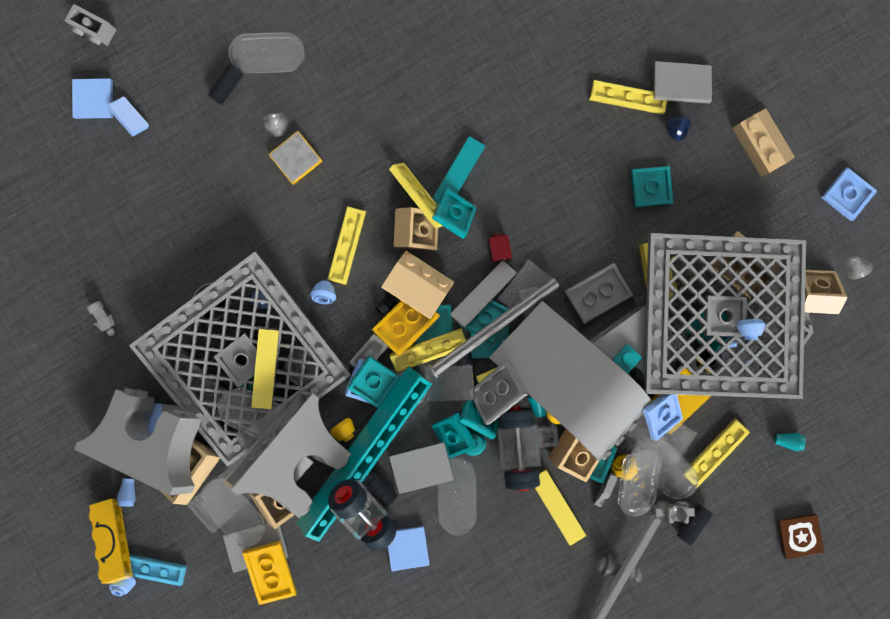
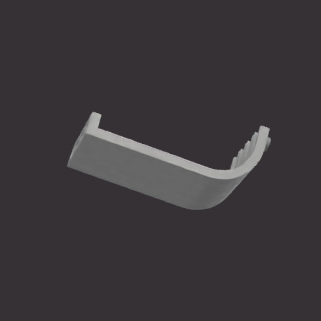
[489,301,651,461]

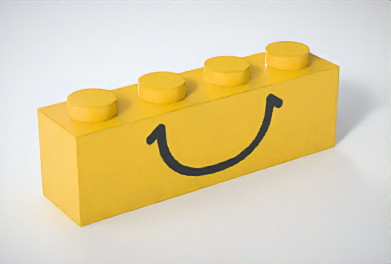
[89,498,133,584]

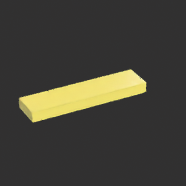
[589,80,667,115]
[389,163,442,229]
[327,206,366,285]
[390,328,466,373]
[251,329,279,409]
[682,418,750,488]
[535,469,586,546]

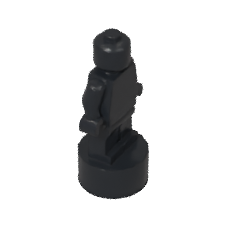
[374,292,400,316]

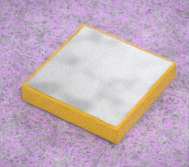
[268,131,323,185]

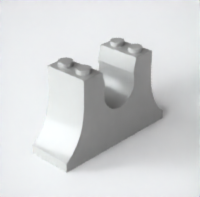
[589,306,670,383]
[74,388,202,495]
[223,390,351,518]

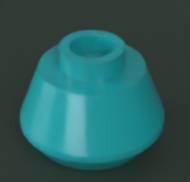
[466,430,486,456]

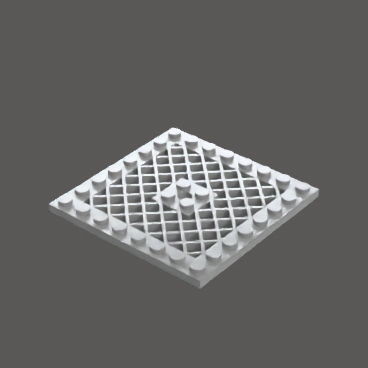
[644,233,806,399]
[129,251,351,467]

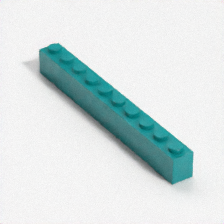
[296,366,432,542]

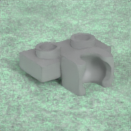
[651,501,695,523]

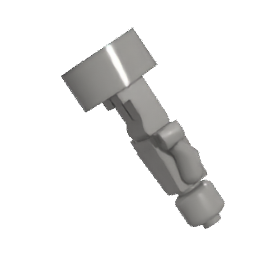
[87,300,115,337]

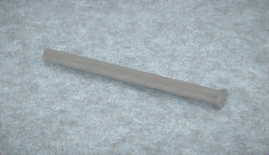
[428,278,559,378]
[591,514,661,619]

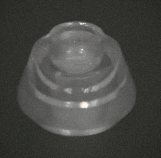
[262,113,288,137]
[846,256,874,280]

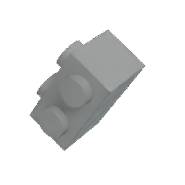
[65,4,116,46]

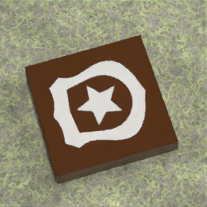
[777,514,824,559]

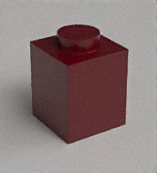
[488,233,512,262]

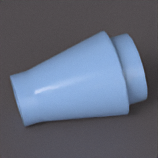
[116,478,136,507]

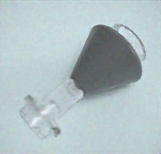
[597,554,642,583]

